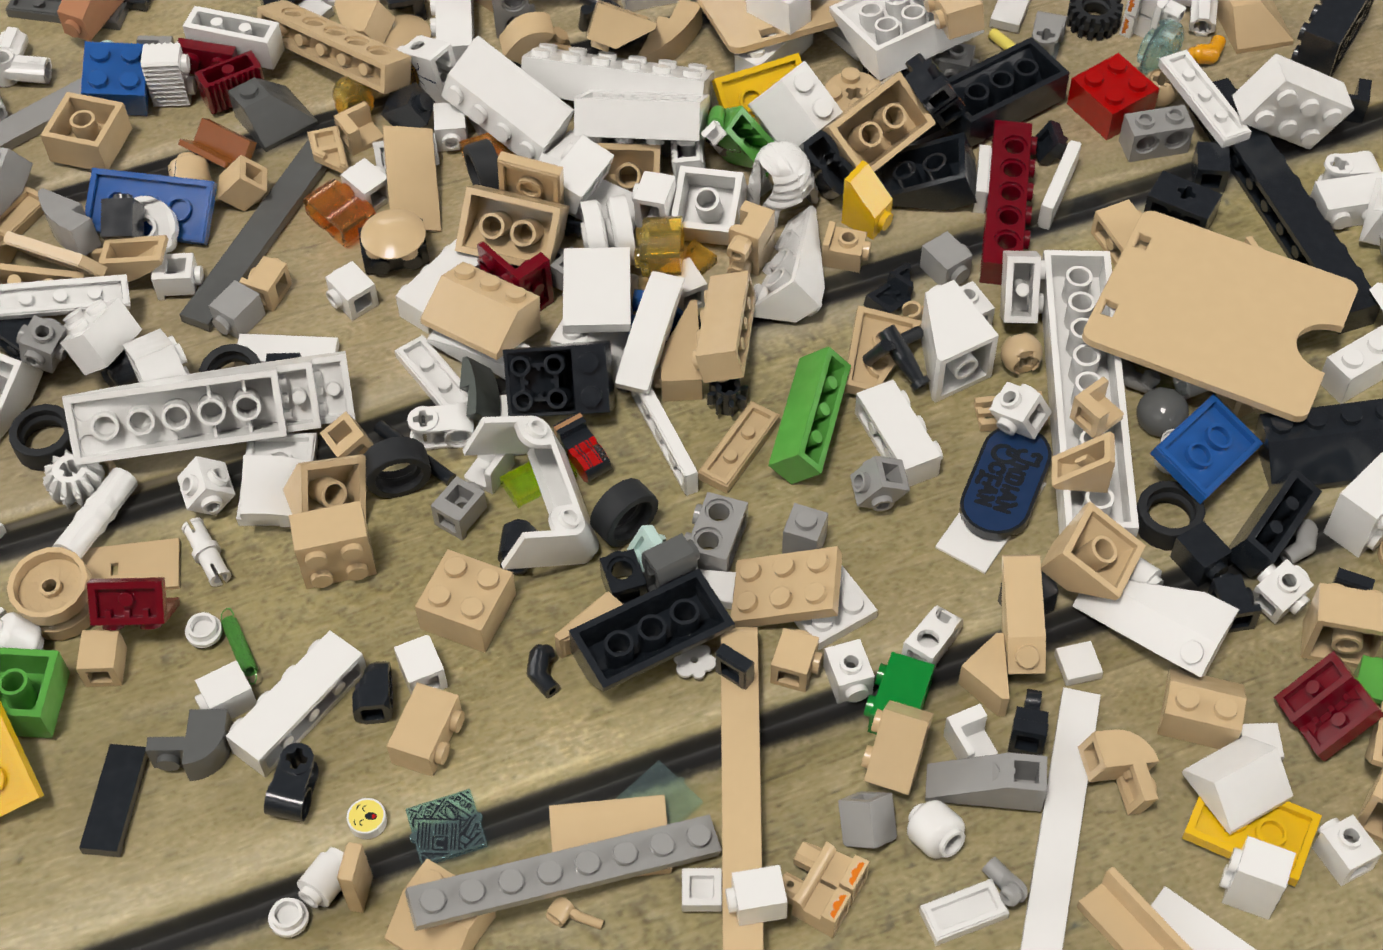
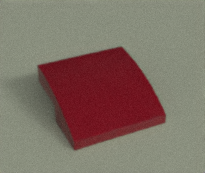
[1274,651,1383,762]

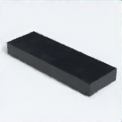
[79,744,148,857]

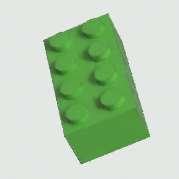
[0,647,70,738]

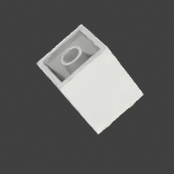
[921,280,999,403]

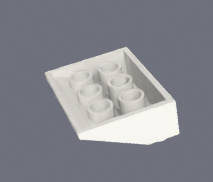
[829,0,984,81]

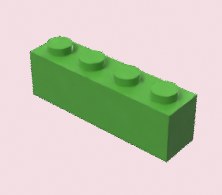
[768,346,851,484]

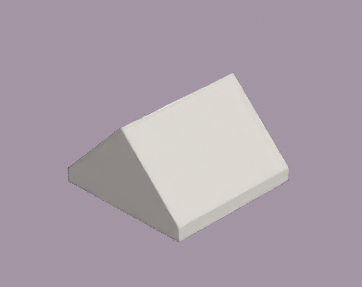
[1182,735,1293,835]

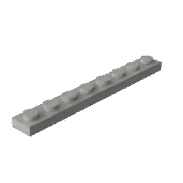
[405,814,722,931]

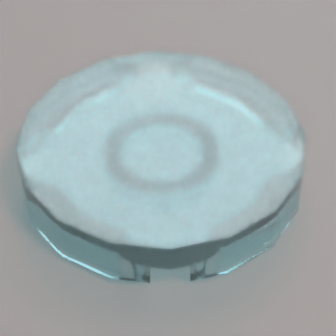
[1137,17,1185,75]

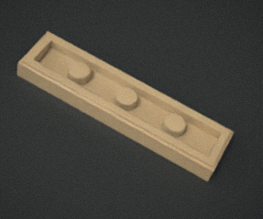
[3,231,108,277]

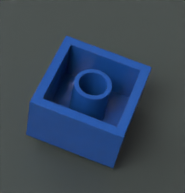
[81,41,149,116]

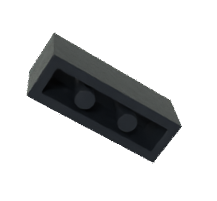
[1229,468,1322,578]

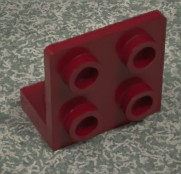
[477,241,554,311]
[87,577,180,630]

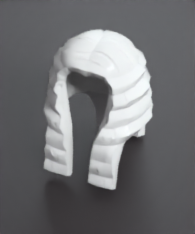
[746,141,819,230]

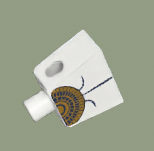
[397,35,456,103]

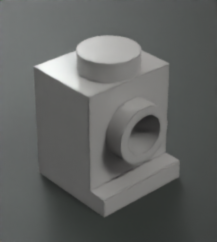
[431,476,487,541]

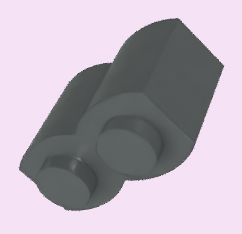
[641,533,700,593]

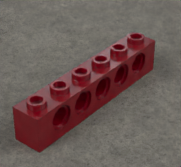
[979,120,1037,285]

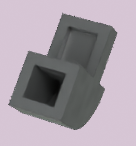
[145,709,233,781]

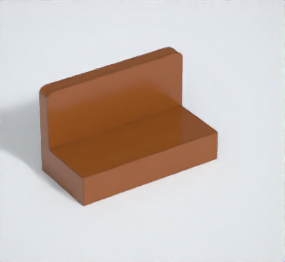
[178,118,257,168]

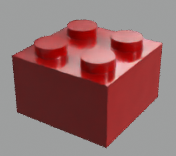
[1067,53,1160,140]

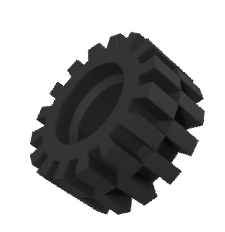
[1067,0,1123,41]

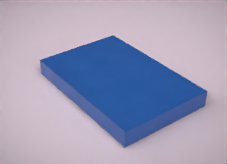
[1150,394,1263,504]

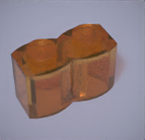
[303,178,376,248]

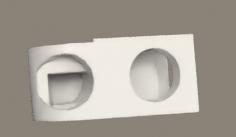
[901,605,964,671]

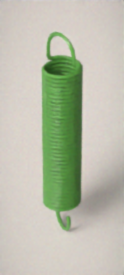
[221,608,258,685]

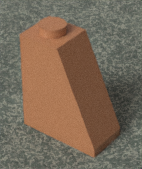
[57,0,124,41]

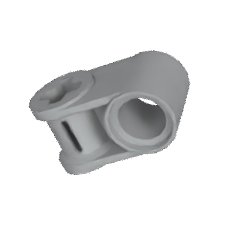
[1032,11,1067,59]

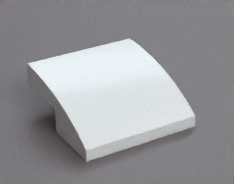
[240,455,309,527]

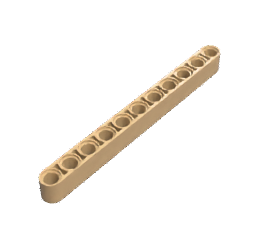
[721,627,763,950]

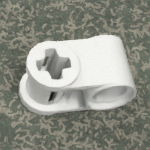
[1318,151,1381,181]
[407,402,474,451]

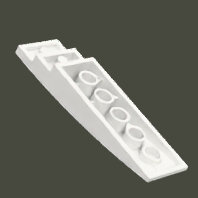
[62,351,355,465]

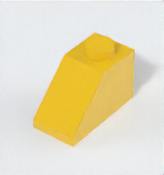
[841,160,893,240]

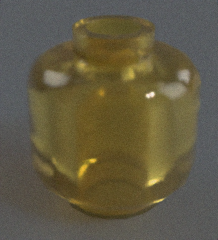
[332,76,374,113]

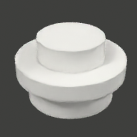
[185,612,223,648]
[268,898,309,938]

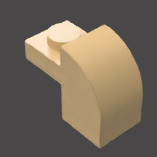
[499,12,571,64]
[1078,729,1160,815]

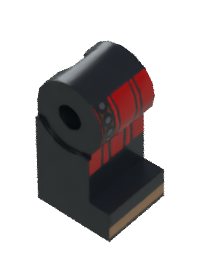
[553,412,612,483]

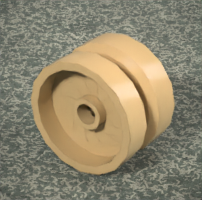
[7,547,94,641]

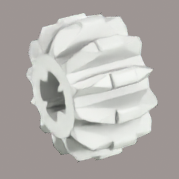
[43,449,105,508]

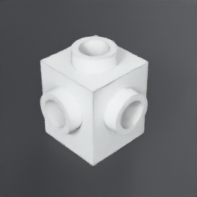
[989,382,1052,439]
[177,456,235,516]
[1253,559,1314,624]

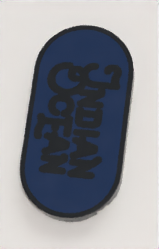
[959,428,1052,541]

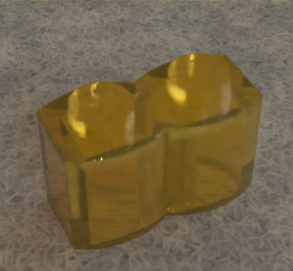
[634,216,684,277]

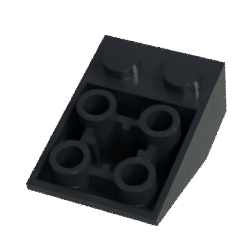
[503,340,615,417]

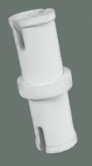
[181,518,232,586]

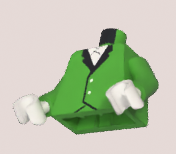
[701,105,774,197]

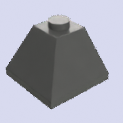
[228,77,319,152]

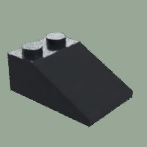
[874,132,977,210]

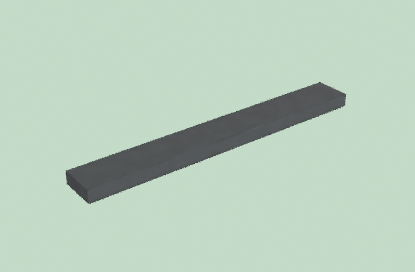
[179,139,328,332]

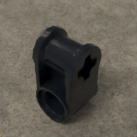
[264,743,319,822]

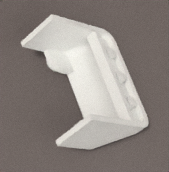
[463,416,599,570]

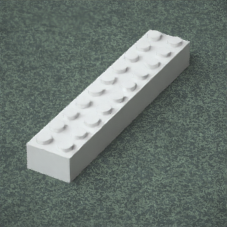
[1040,250,1139,537]

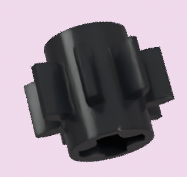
[707,378,749,417]

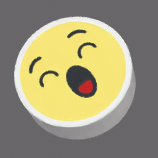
[347,798,387,839]

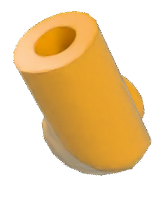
[1188,35,1226,65]

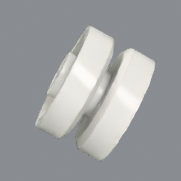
[580,195,637,265]

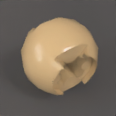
[1146,68,1179,107]
[1001,332,1043,374]

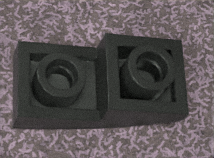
[459,356,501,422]

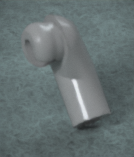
[1280,519,1318,564]

